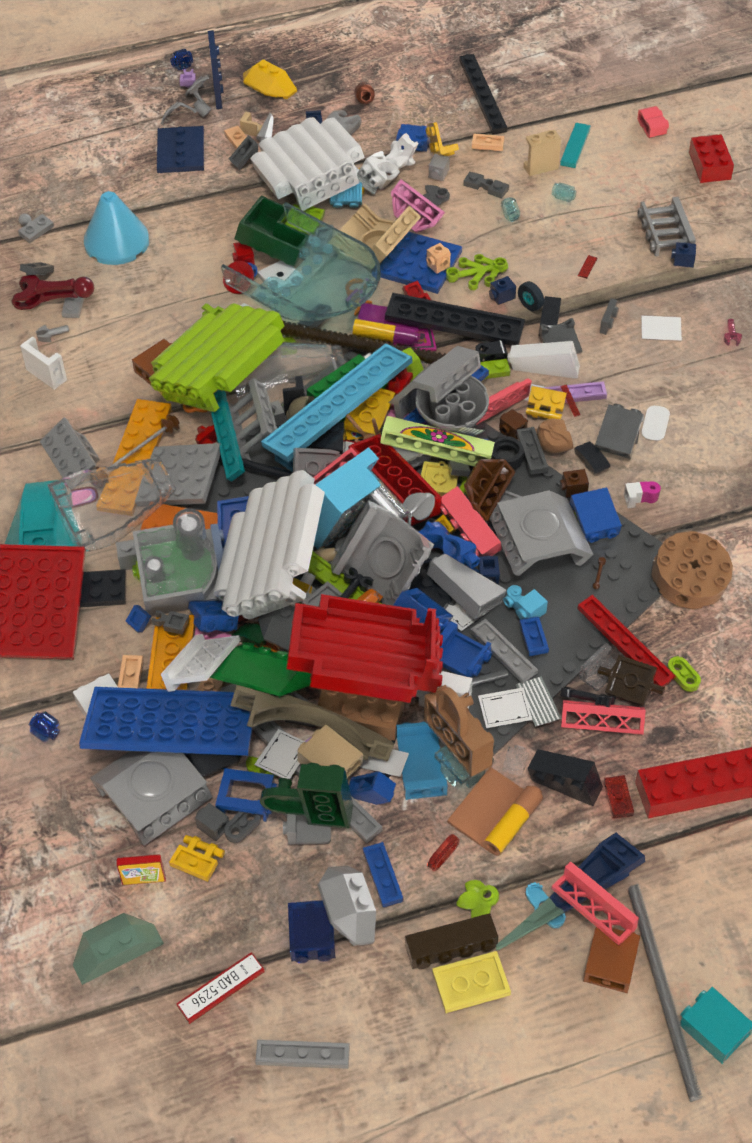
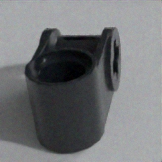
[475,341,508,362]

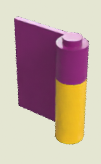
[352,303,419,346]

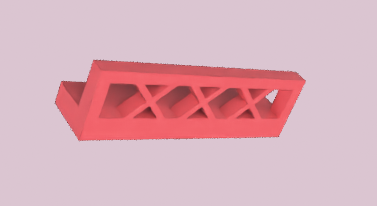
[476,378,532,425]
[561,700,646,735]
[551,862,639,945]

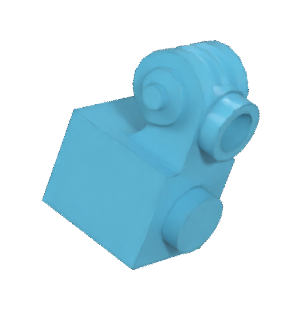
[503,585,548,620]

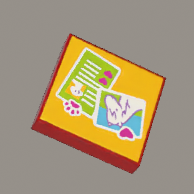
[117,854,166,885]

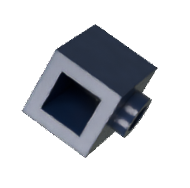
[671,242,696,268]
[489,276,516,305]

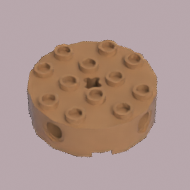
[651,531,733,609]

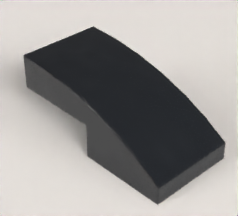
[574,441,610,474]

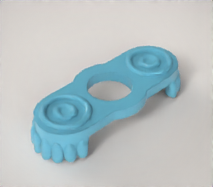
[525,882,566,928]

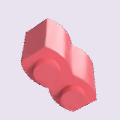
[637,106,669,138]

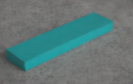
[560,123,591,168]

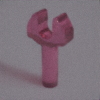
[724,318,742,346]

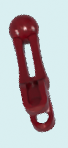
[11,275,95,310]

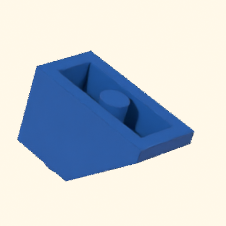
[349,771,396,805]

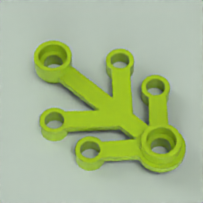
[446,254,508,290]

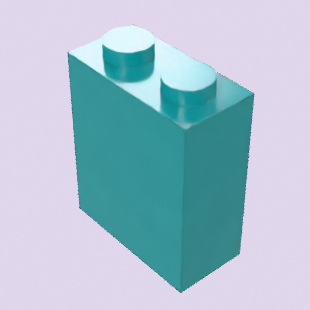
[680,986,752,1064]

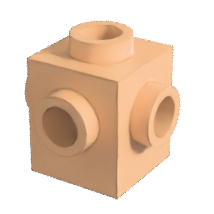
[426,243,451,274]

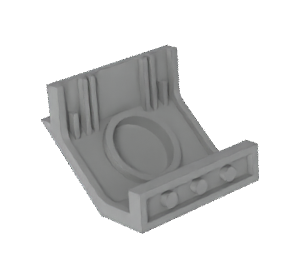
[388,346,481,419]
[490,490,594,576]
[331,500,434,606]
[90,751,212,846]

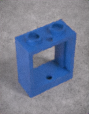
[393,588,453,632]

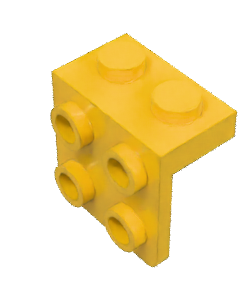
[425,122,459,156]

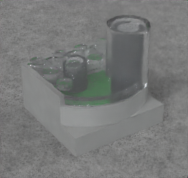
[133,508,221,616]

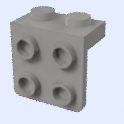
[283,814,331,845]

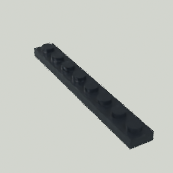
[459,54,507,135]

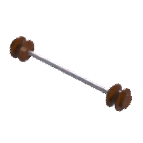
[89,414,180,487]

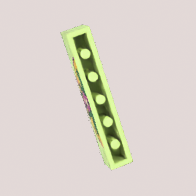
[380,416,495,466]

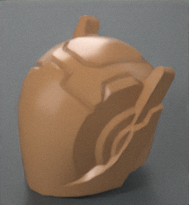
[535,419,573,453]

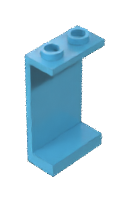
[397,721,448,800]

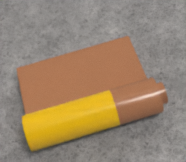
[447,767,543,856]

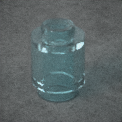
[552,182,577,202]
[501,197,520,222]

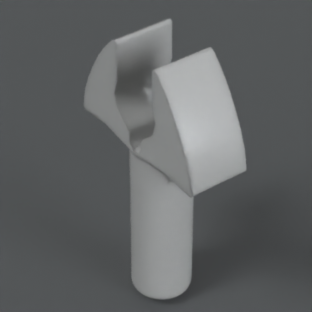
[36,325,69,342]

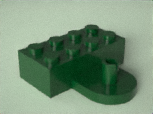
[260,763,353,828]

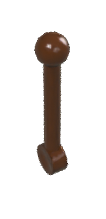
[592,557,606,590]

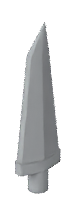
[256,113,274,142]

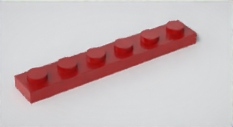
[577,594,675,687]

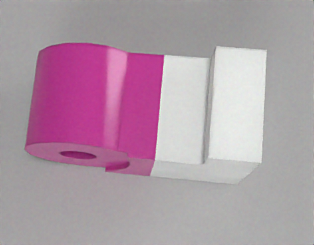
[623,481,661,508]

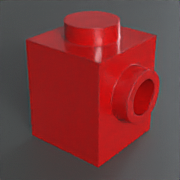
[232,242,255,265]

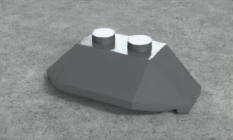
[258,605,295,651]

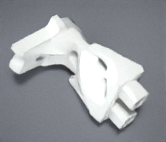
[359,133,419,190]

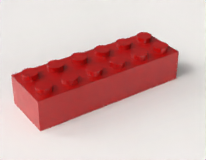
[348,434,442,526]
[635,747,752,819]

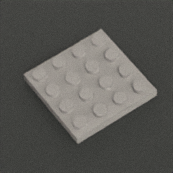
[135,443,221,506]

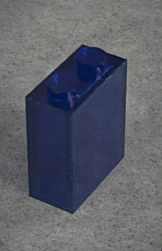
[288,900,336,963]

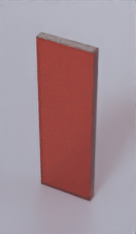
[578,255,598,279]

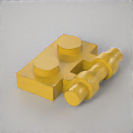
[526,386,567,419]
[169,835,225,882]

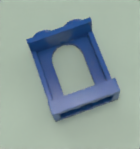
[215,768,278,822]

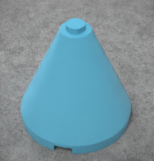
[84,191,149,265]

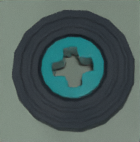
[517,281,544,311]

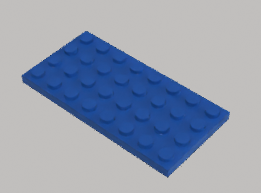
[79,687,253,756]

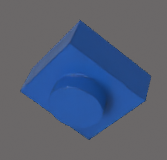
[126,605,152,632]

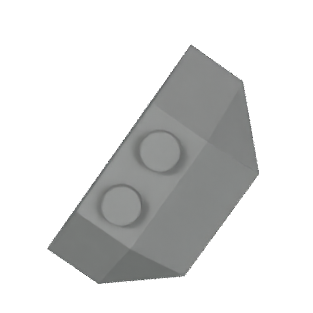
[318,866,376,946]

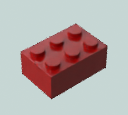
[689,134,734,183]

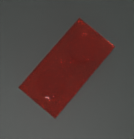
[604,775,634,819]

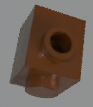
[499,409,528,439]
[559,469,589,498]

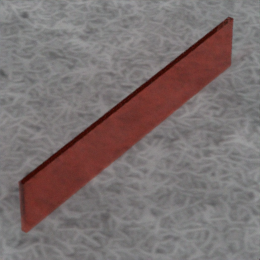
[560,384,581,417]

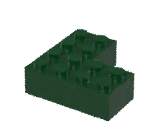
[234,195,310,266]

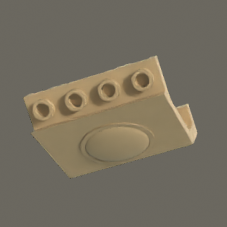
[328,203,421,267]

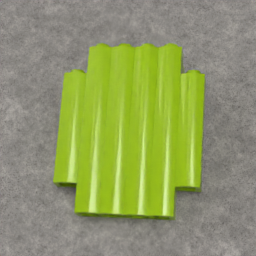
[149,303,284,412]

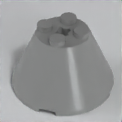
[416,376,489,432]

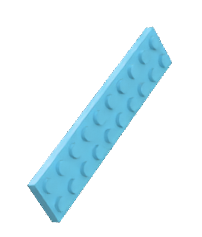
[261,343,413,462]

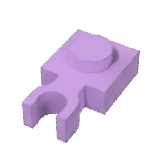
[180,69,196,87]

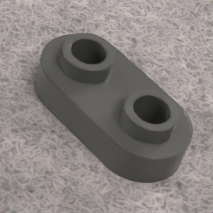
[224,812,261,843]

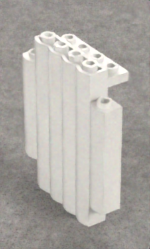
[250,117,365,211]
[213,470,325,620]

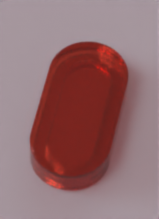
[427,834,460,871]

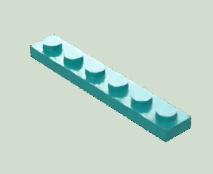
[211,390,245,482]

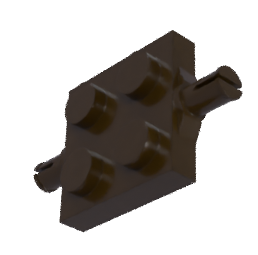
[597,655,665,707]

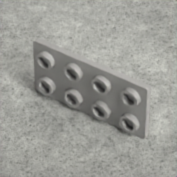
[40,417,100,489]

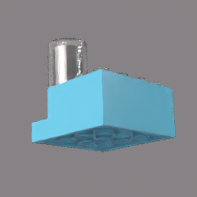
[314,447,411,549]

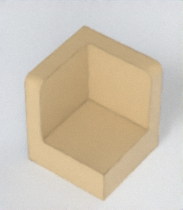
[240,112,263,137]

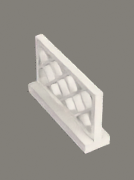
[161,634,241,692]

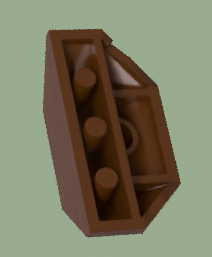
[464,459,516,522]

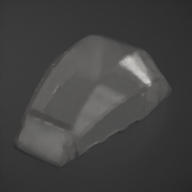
[47,457,176,552]

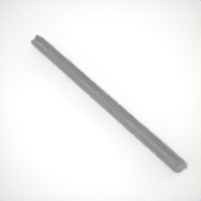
[628,884,703,1102]

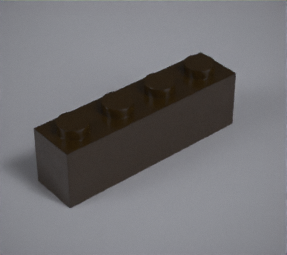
[405,913,499,969]

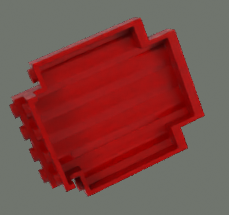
[286,594,443,703]

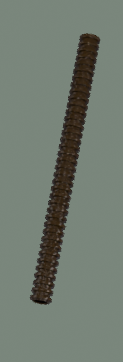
[280,321,446,366]

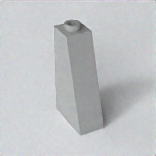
[427,554,506,619]

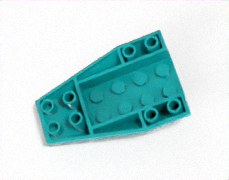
[5,479,81,547]

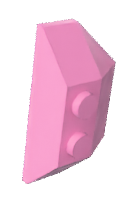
[391,179,445,233]

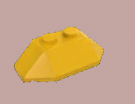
[243,59,297,99]

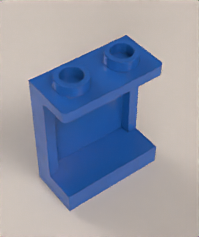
[569,487,622,543]
[439,621,493,678]

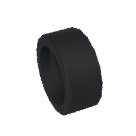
[491,436,524,470]

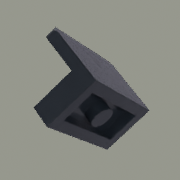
[282,376,305,415]

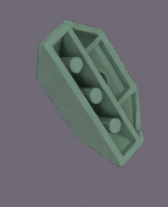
[73,913,164,985]

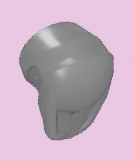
[327,110,362,135]

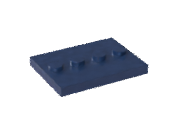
[208,30,224,110]
[157,126,204,173]

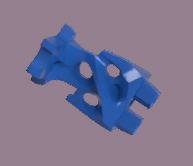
[419,521,480,573]

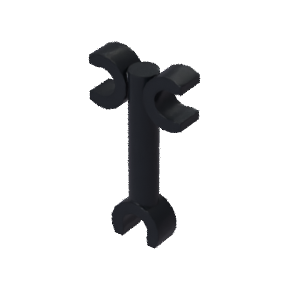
[337,567,374,598]
[560,686,616,707]

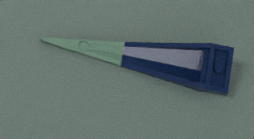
[496,832,646,951]

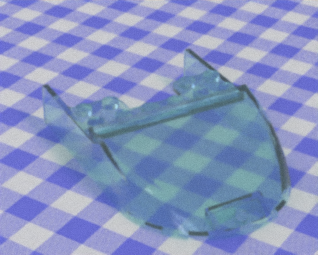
[221,202,381,322]

